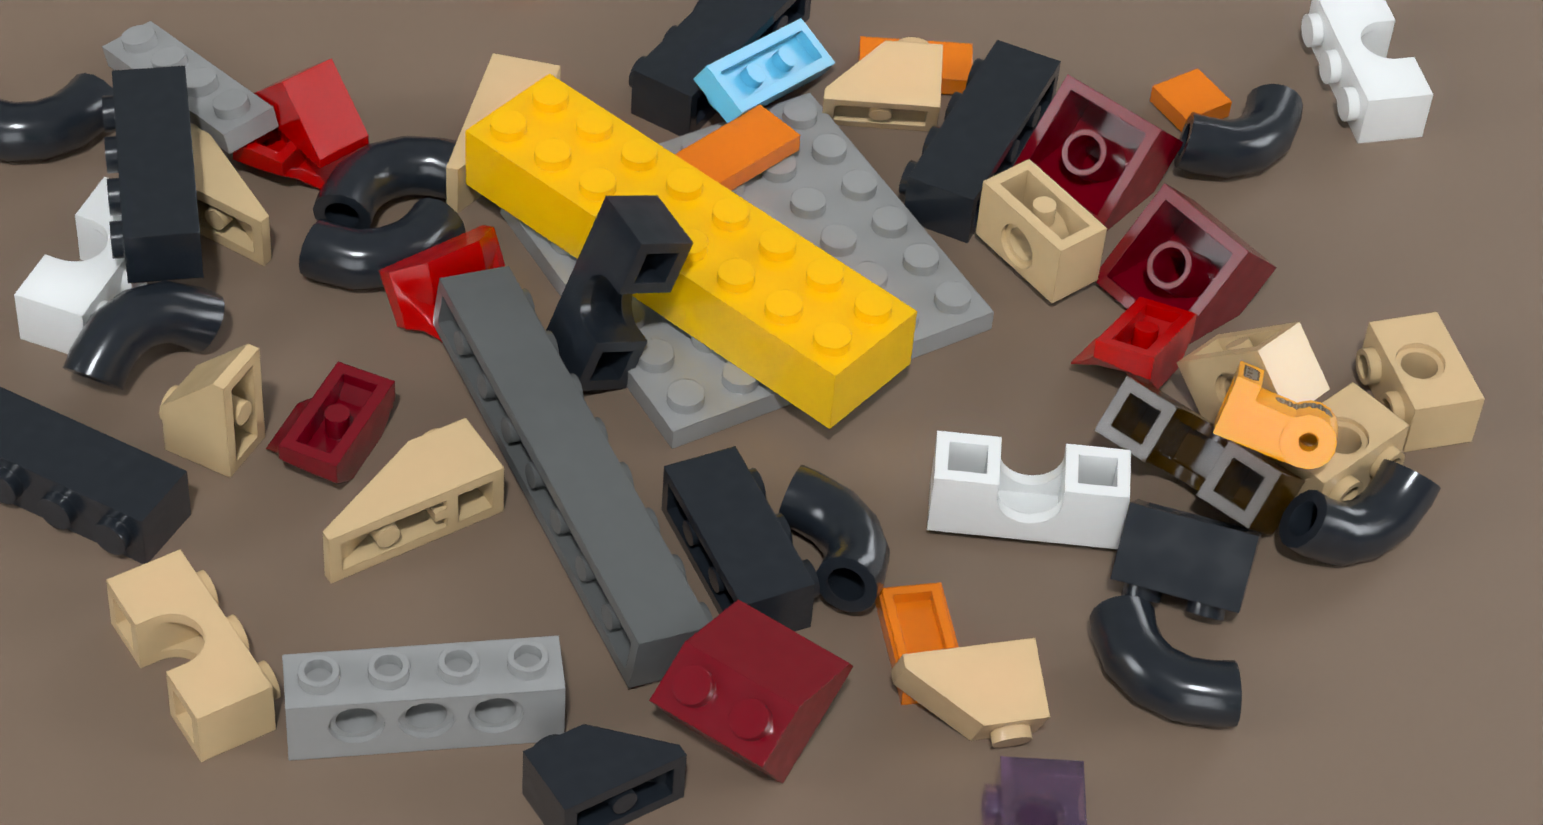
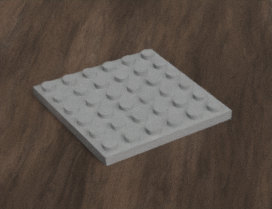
[501,93,994,449]

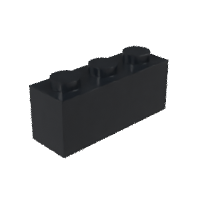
[661,446,820,631]

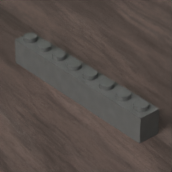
[433,266,713,688]

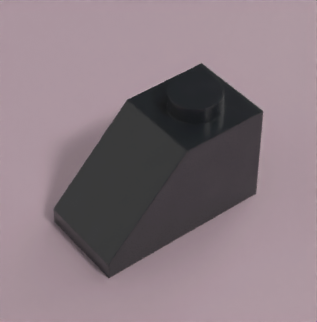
[522,724,687,825]

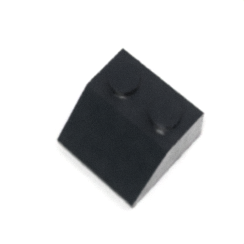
[1110,499,1262,621]

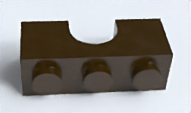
[1094,376,1305,535]

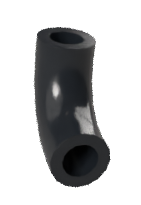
[0,73,113,161]
[1174,84,1303,178]
[313,136,457,229]
[299,198,466,290]
[63,280,225,390]
[1279,459,1441,566]
[779,465,890,612]
[1090,595,1242,727]

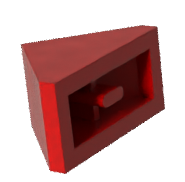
[254,58,369,168]

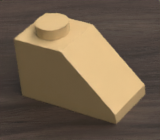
[822,37,943,132]
[159,344,265,478]
[891,638,1050,748]

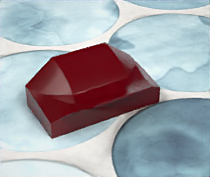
[265,361,395,484]

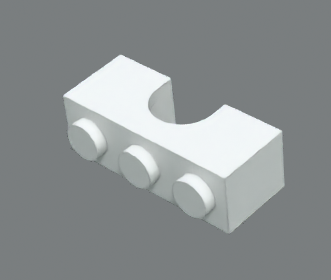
[1301,0,1433,144]
[14,177,147,354]
[927,431,1131,549]

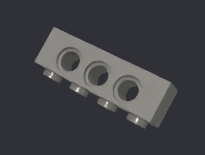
[282,636,566,761]

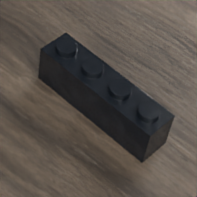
[629,0,811,136]
[899,40,1061,243]
[102,66,204,284]
[0,387,191,564]

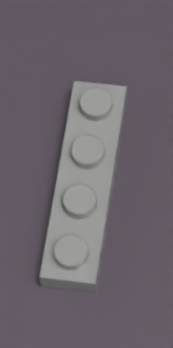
[102,21,279,154]

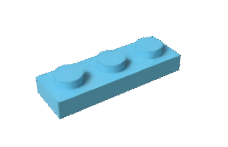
[694,18,835,123]

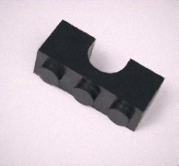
[546,195,693,391]

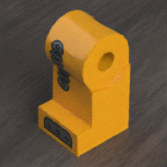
[1213,361,1338,469]

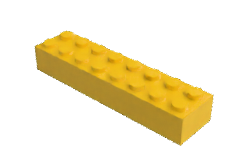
[465,73,917,429]

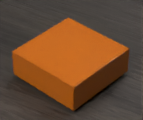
[1150,68,1232,132]

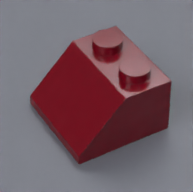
[1013,74,1184,232]
[1095,183,1277,344]
[649,599,853,784]

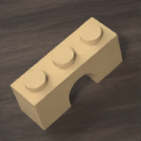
[106,550,280,762]

